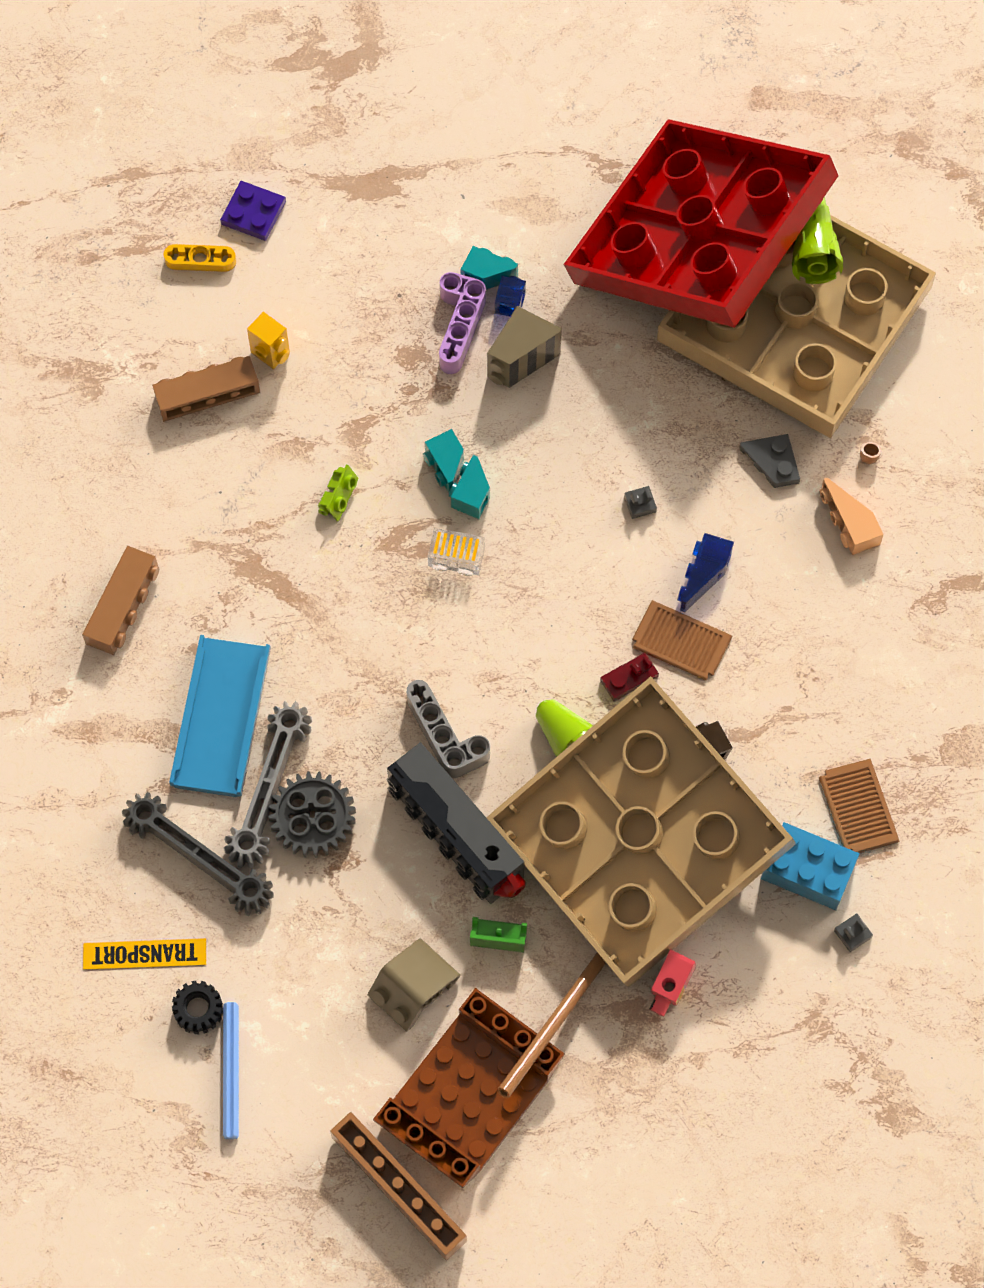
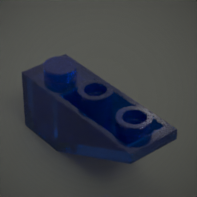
[677,533,734,612]

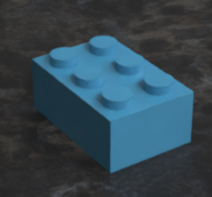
[761,822,860,910]

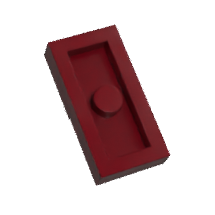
[600,653,659,702]

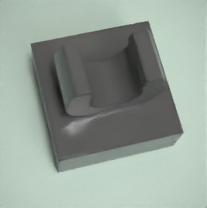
[624,486,657,519]
[834,913,873,952]

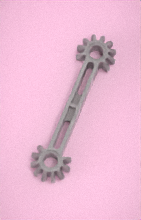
[224,701,312,869]

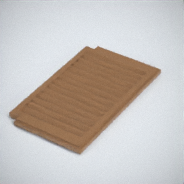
[632,600,733,680]
[819,758,900,853]

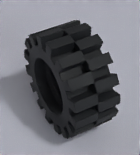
[172,981,223,1034]

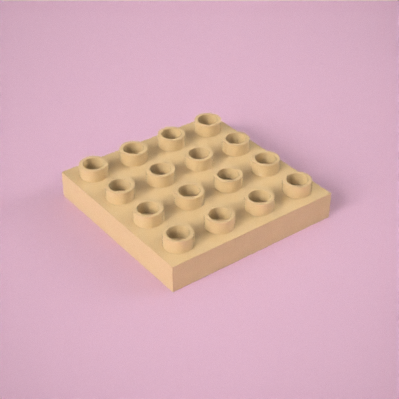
[657,215,936,439]
[486,676,796,987]

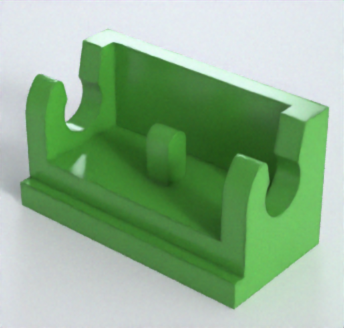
[470,917,528,953]

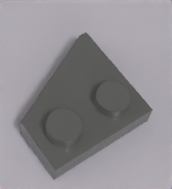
[740,434,800,488]

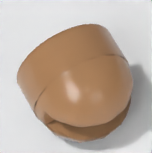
[860,442,881,464]

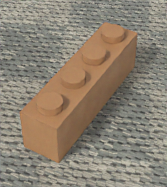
[152,356,260,422]
[82,545,160,655]

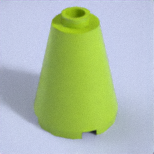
[535,699,593,757]

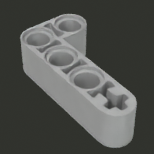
[406,680,490,778]

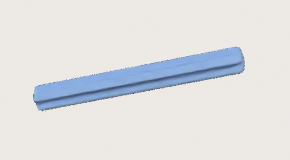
[223,1002,239,1140]

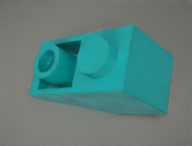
[460,246,518,290]
[423,429,464,493]
[449,455,490,519]

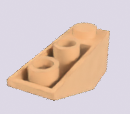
[819,478,884,555]

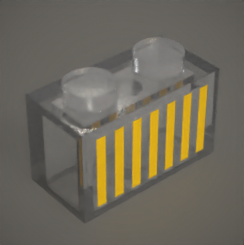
[428,528,485,576]

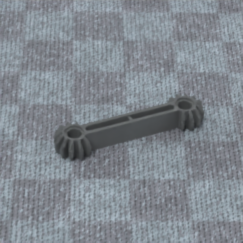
[122,792,274,916]

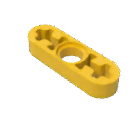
[163,244,236,272]

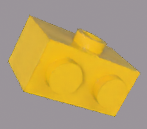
[247,311,290,369]

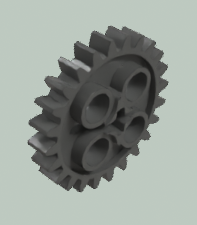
[268,771,356,858]

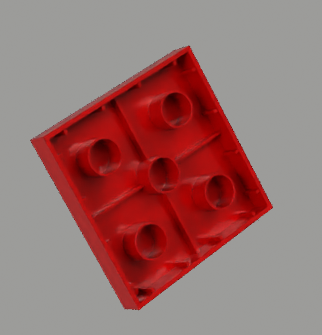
[563,119,839,328]

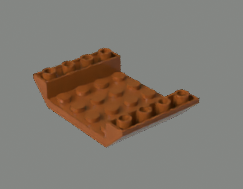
[373,988,565,1188]

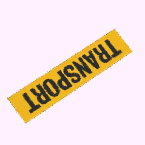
[83,938,206,970]

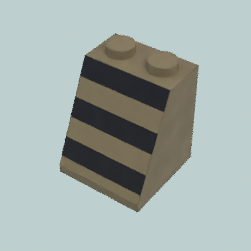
[487,306,562,388]

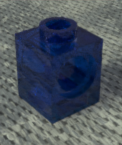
[495,276,526,317]

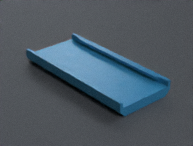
[169,635,271,797]

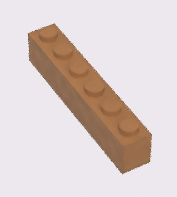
[330,1112,467,1261]

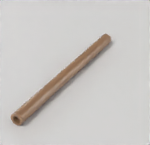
[497,952,606,1098]

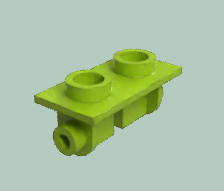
[318,464,359,521]

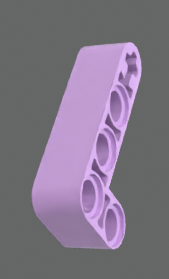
[439,272,486,374]

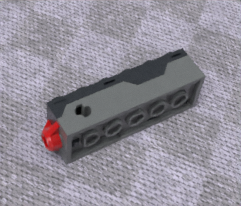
[386,742,526,904]

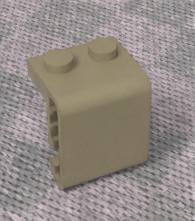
[367,938,461,1032]

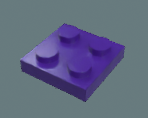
[220,180,286,241]

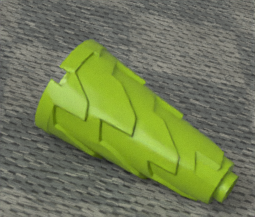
[792,197,843,284]

